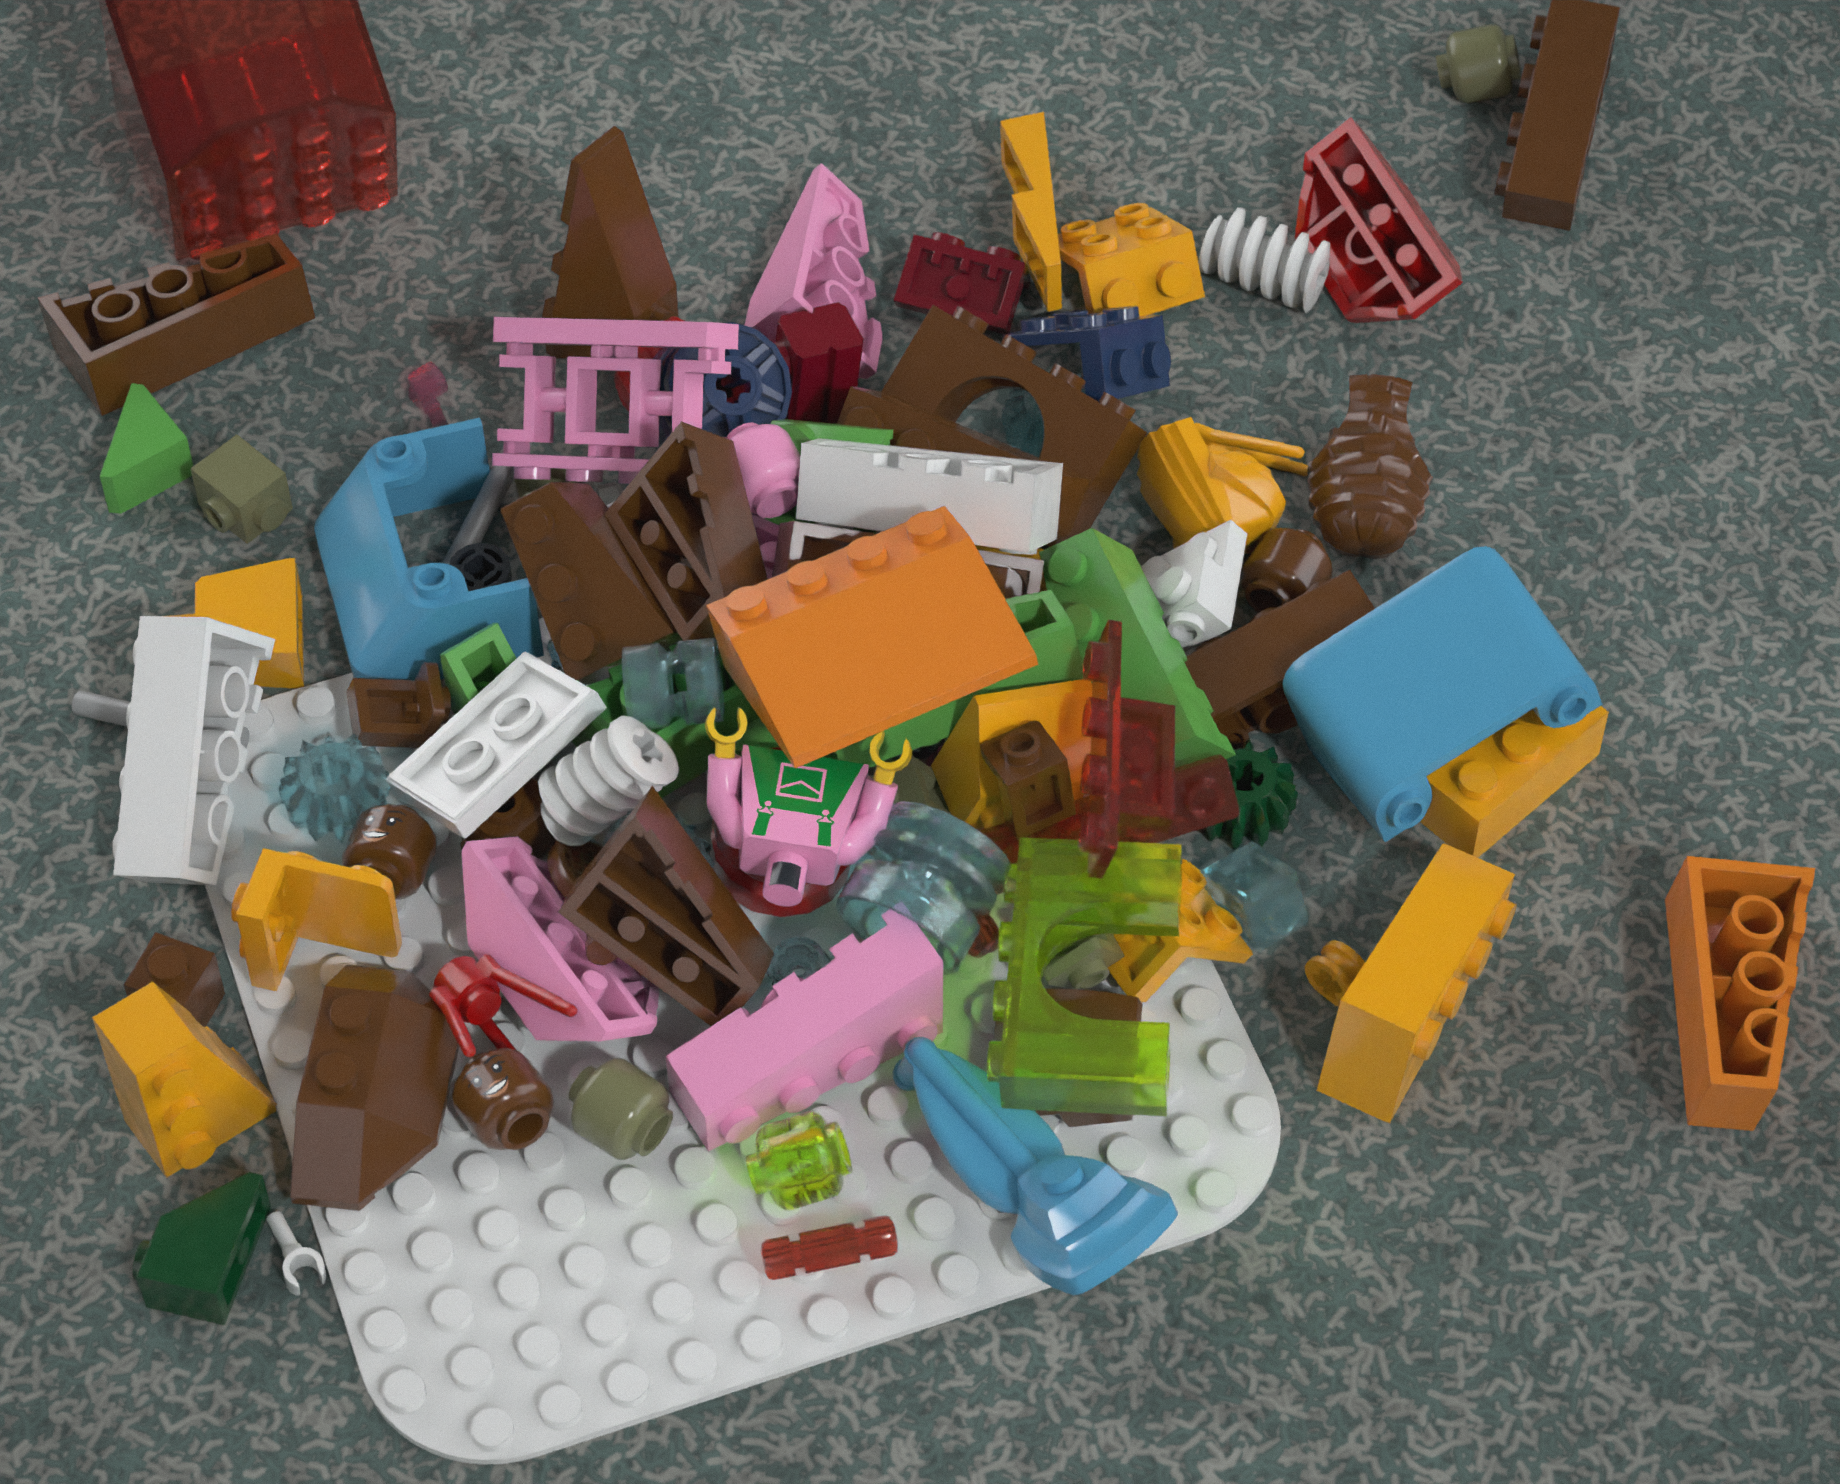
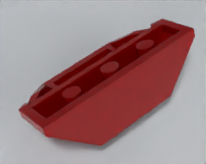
[1295,117,1463,323]

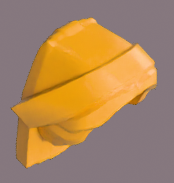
[1137,417,1286,554]

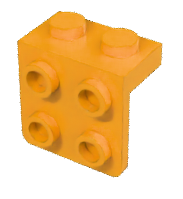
[1058,203,1205,316]
[231,848,402,991]

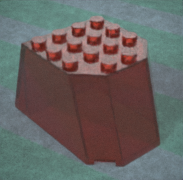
[99,0,398,261]

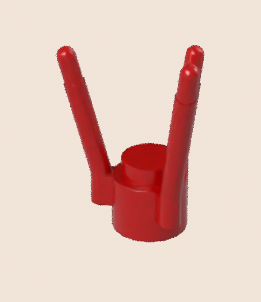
[429,954,577,1058]

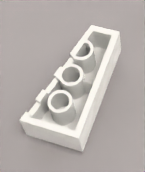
[796,438,1063,555]
[113,616,275,885]

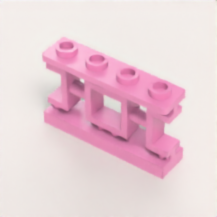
[492,317,739,484]

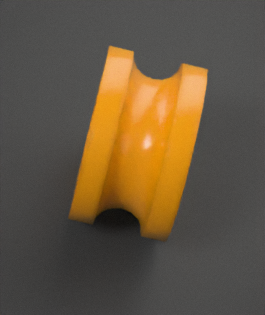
[1305,940,1365,1007]

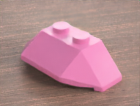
[461,836,659,1041]

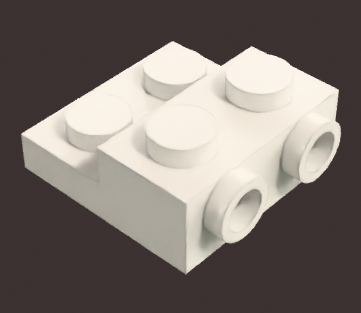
[1141,520,1247,652]

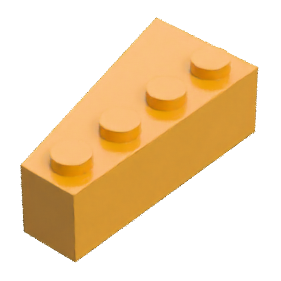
[1316,843,1517,1124]

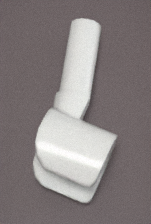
[266,1211,326,1296]

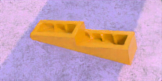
[1000,112,1062,312]

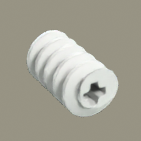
[1199,207,1330,314]
[538,716,680,846]

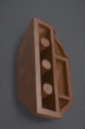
[290,965,459,1211]

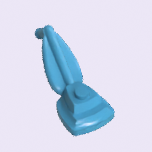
[892,1037,1178,1295]

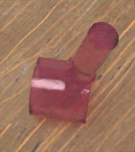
[408,362,448,428]

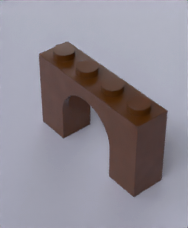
[882,305,1148,547]

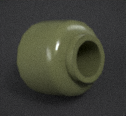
[1436,24,1522,103]
[568,1058,673,1160]

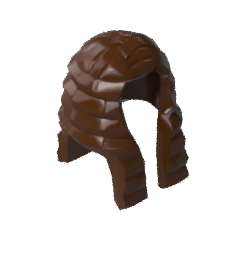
[1307,374,1433,559]

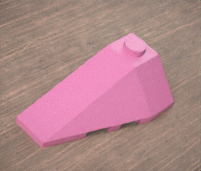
[745,163,883,379]

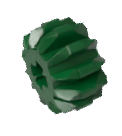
[1187,738,1298,851]

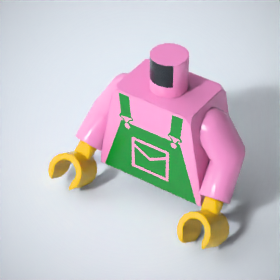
[705,708,912,907]

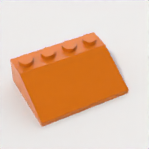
[706,506,1038,768]

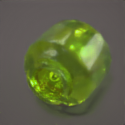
[746,1111,853,1211]

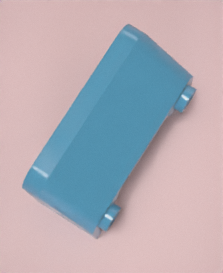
[314,418,544,681]

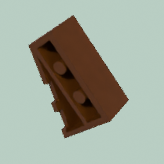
[605,421,768,654]
[500,482,683,684]
[558,786,774,1026]

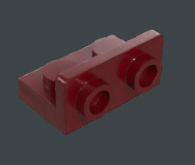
[893,232,1031,334]

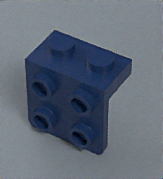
[1003,306,1171,401]

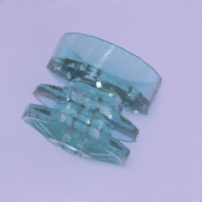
[836,801,1013,975]

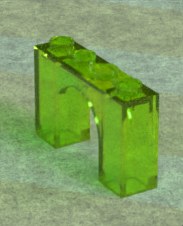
[987,837,1183,1117]

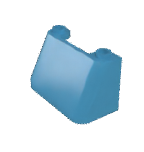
[1283,546,1602,842]

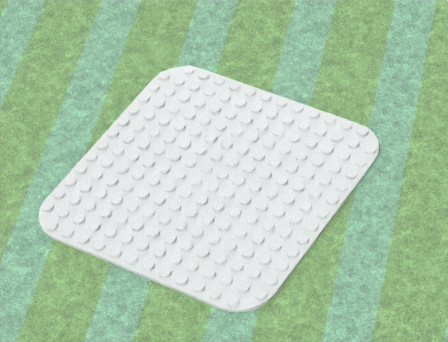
[205,618,1281,1464]

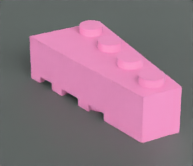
[666,902,943,1152]

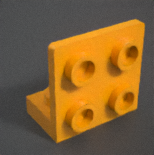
[1075,849,1253,1002]

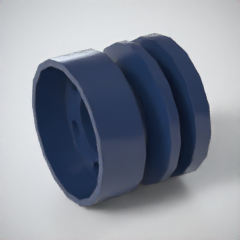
[653,322,792,445]

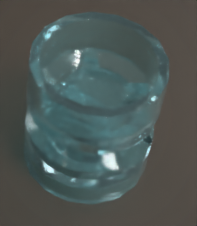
[622,637,725,729]

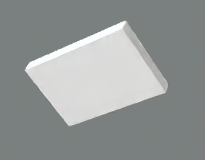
[385,651,607,839]

